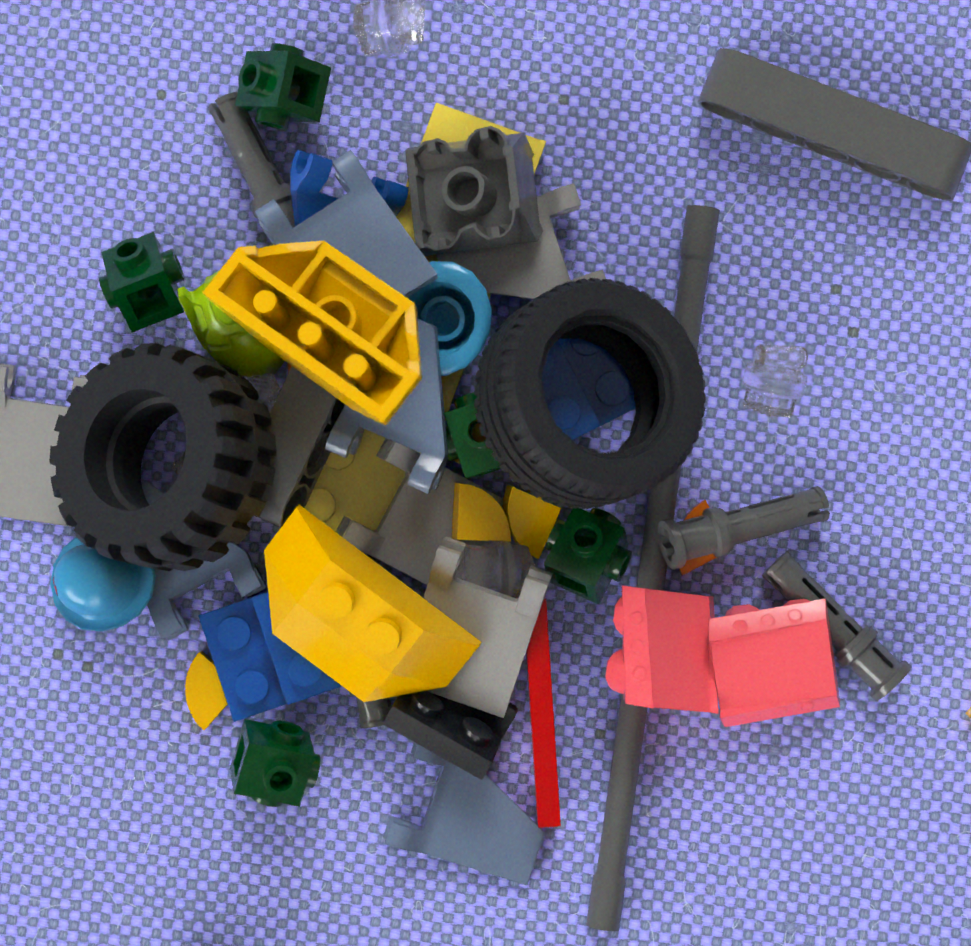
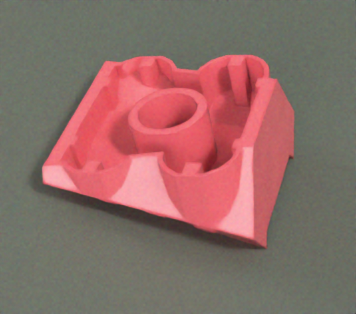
[605,585,719,714]
[709,599,840,727]

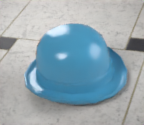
[408,261,492,376]
[50,537,156,632]

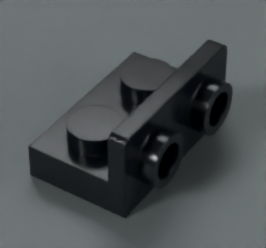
[383,691,518,780]

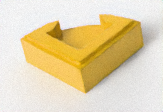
[452,483,511,542]
[502,484,561,559]
[185,651,228,731]

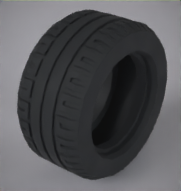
[474,278,706,509]

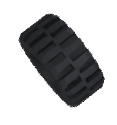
[49,343,277,572]

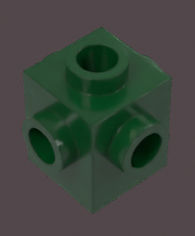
[235,43,331,130]
[98,232,185,333]
[444,392,501,480]
[544,508,632,605]
[230,719,320,807]

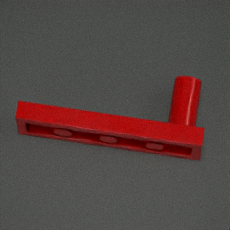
[526,598,561,828]

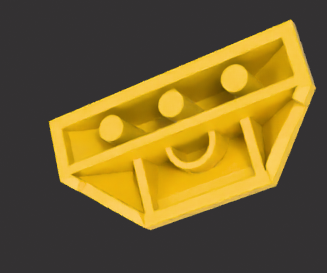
[202,241,422,426]
[264,504,481,702]

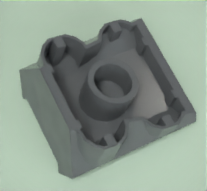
[405,126,543,256]

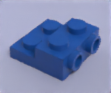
[542,339,635,440]
[198,592,341,722]

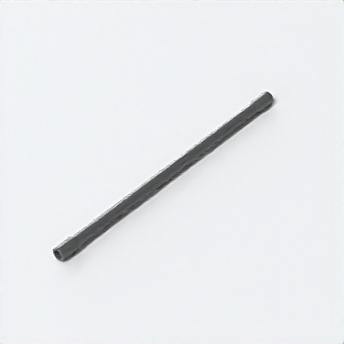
[586,205,720,931]

